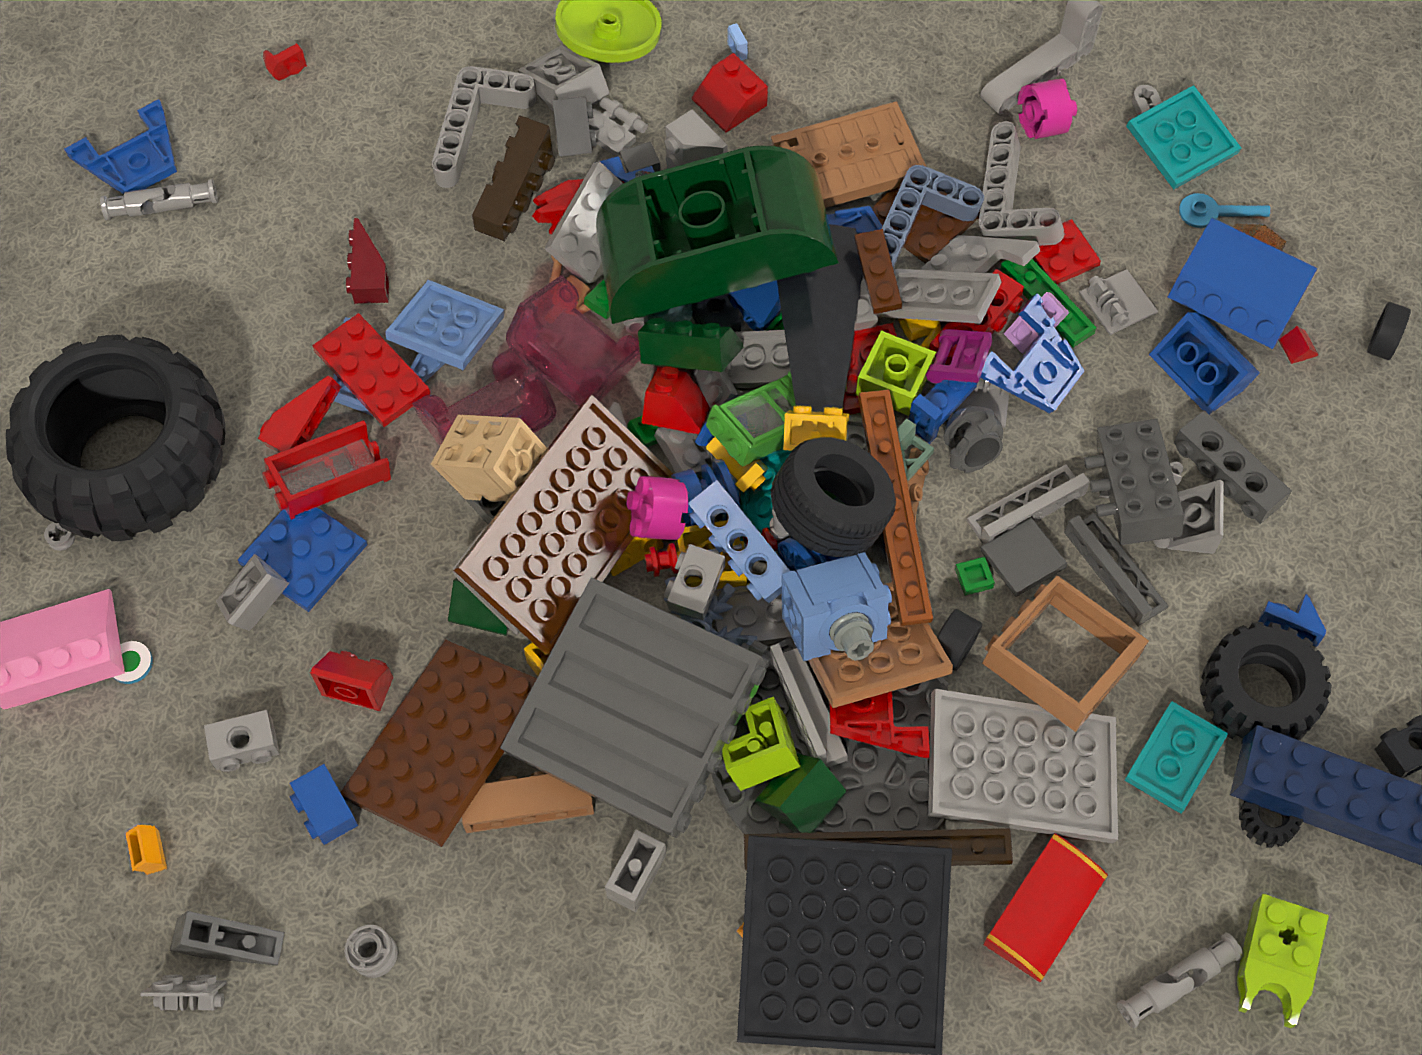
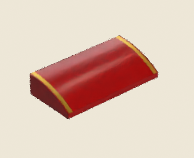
[983,833,1108,982]

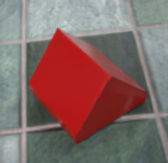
[1279,326,1318,364]

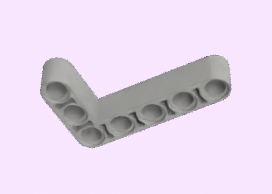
[980,0,1104,115]
[432,66,536,188]
[979,121,1065,246]

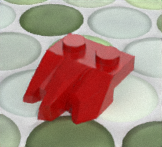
[532,179,584,235]

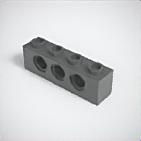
[1174,410,1292,524]

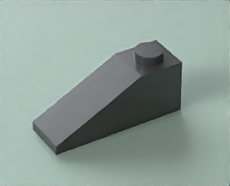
[170,911,285,966]

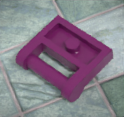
[926,329,992,383]

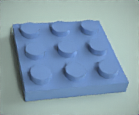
[386,280,504,370]

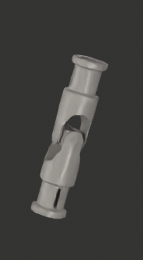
[100,179,218,220]
[1116,932,1244,1029]

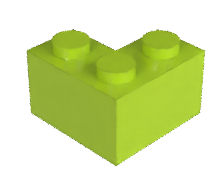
[721,697,800,791]

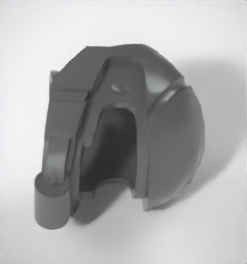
[943,406,1003,473]

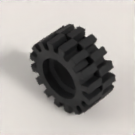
[1239,801,1303,848]

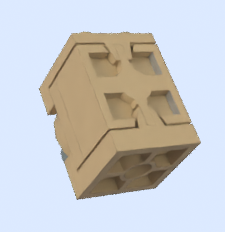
[431,415,547,502]

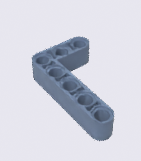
[863,165,984,277]

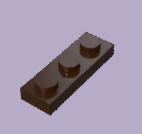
[855,229,902,315]

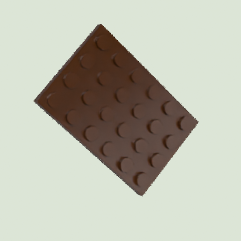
[340,639,537,847]

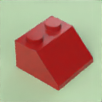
[692,53,768,133]
[642,366,711,434]
[310,651,393,711]

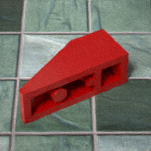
[258,376,342,453]

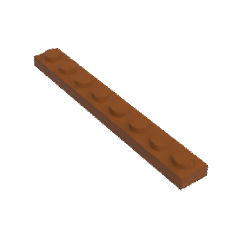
[858,390,933,626]

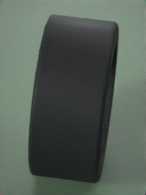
[1367,302,1411,360]

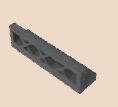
[1064,513,1168,626]

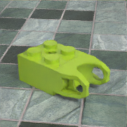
[1237,894,1329,1029]

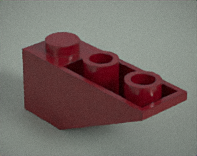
[346,218,389,304]

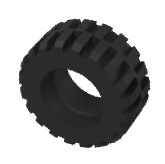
[1200,622,1332,744]

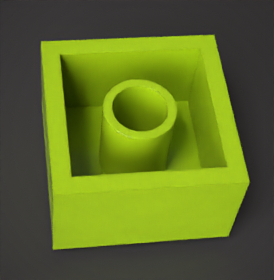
[856,331,936,416]

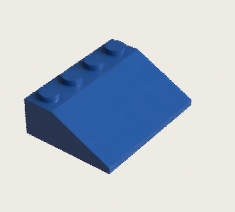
[1168,218,1318,349]

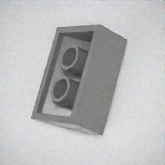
[665,109,727,169]

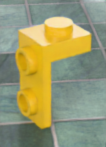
[706,437,769,493]

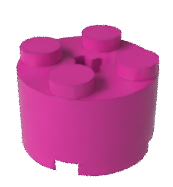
[1018,78,1077,139]
[627,476,688,540]

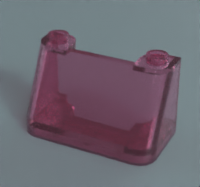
[506,275,640,407]
[412,347,557,446]

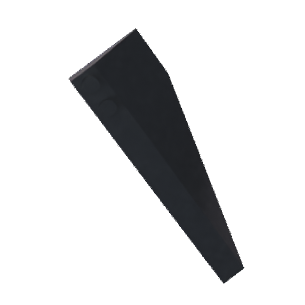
[777,224,864,413]

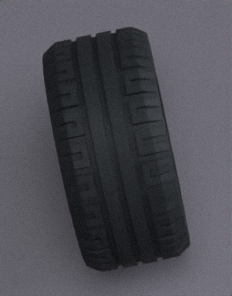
[771,437,896,557]

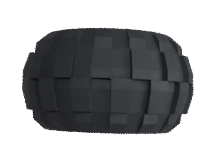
[6,335,226,541]

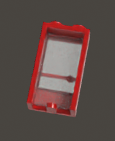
[262,420,391,520]

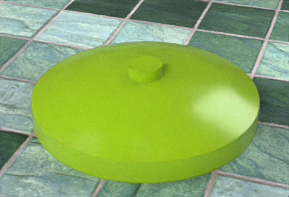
[555,0,662,63]

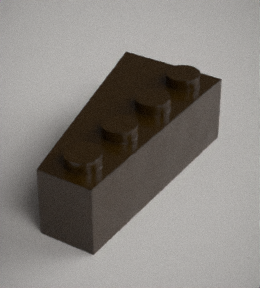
[472,115,555,242]

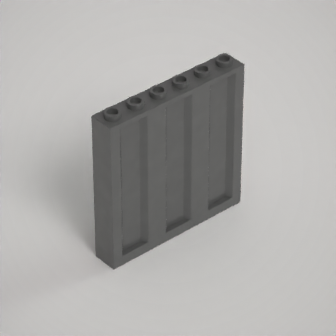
[500,577,766,839]

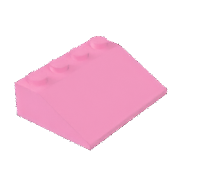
[0,589,125,710]

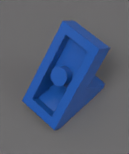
[1258,594,1326,647]

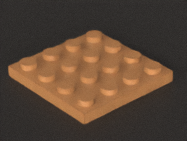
[808,582,953,708]

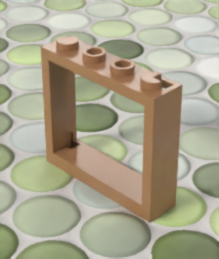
[982,575,1149,732]

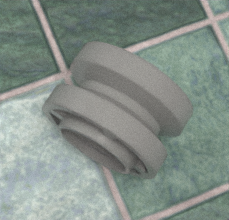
[344,925,398,978]

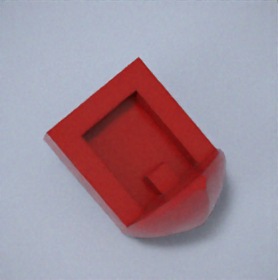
[263,43,307,81]

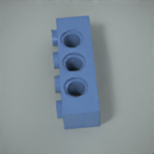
[688,480,791,603]

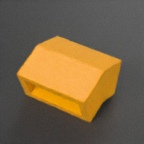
[126,825,167,875]

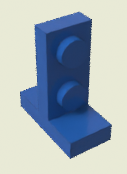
[908,380,977,444]

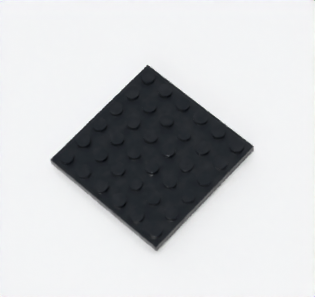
[737,835,952,1055]

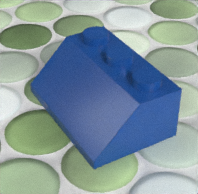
[1149,312,1260,414]

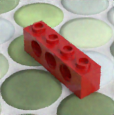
[929,269,1024,365]

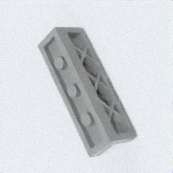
[966,464,1090,545]
[770,643,848,768]

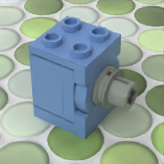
[781,552,892,661]

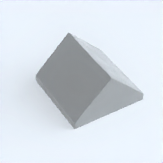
[1167,480,1224,554]
[216,554,289,631]

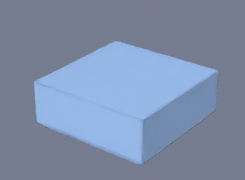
[727,23,748,60]

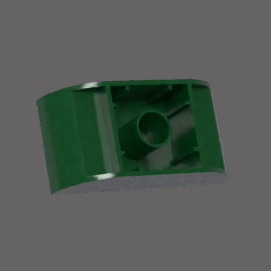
[596,145,839,324]

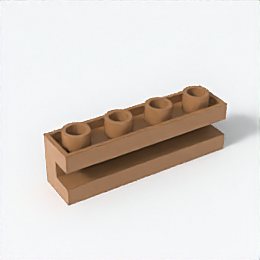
[462,771,594,833]

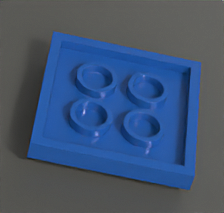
[238,507,368,612]

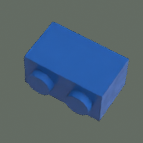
[289,764,359,845]

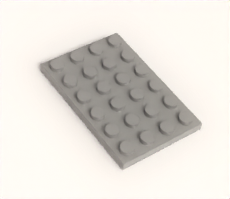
[928,689,1118,843]

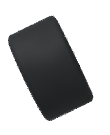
[937,609,982,671]

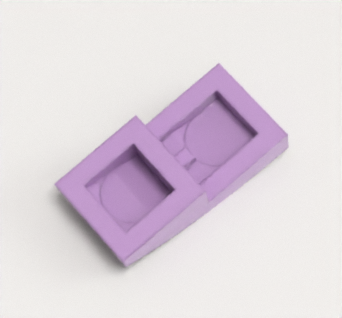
[1004,292,1070,354]

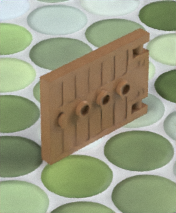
[771,101,926,208]

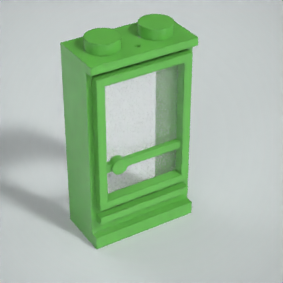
[706,371,796,467]

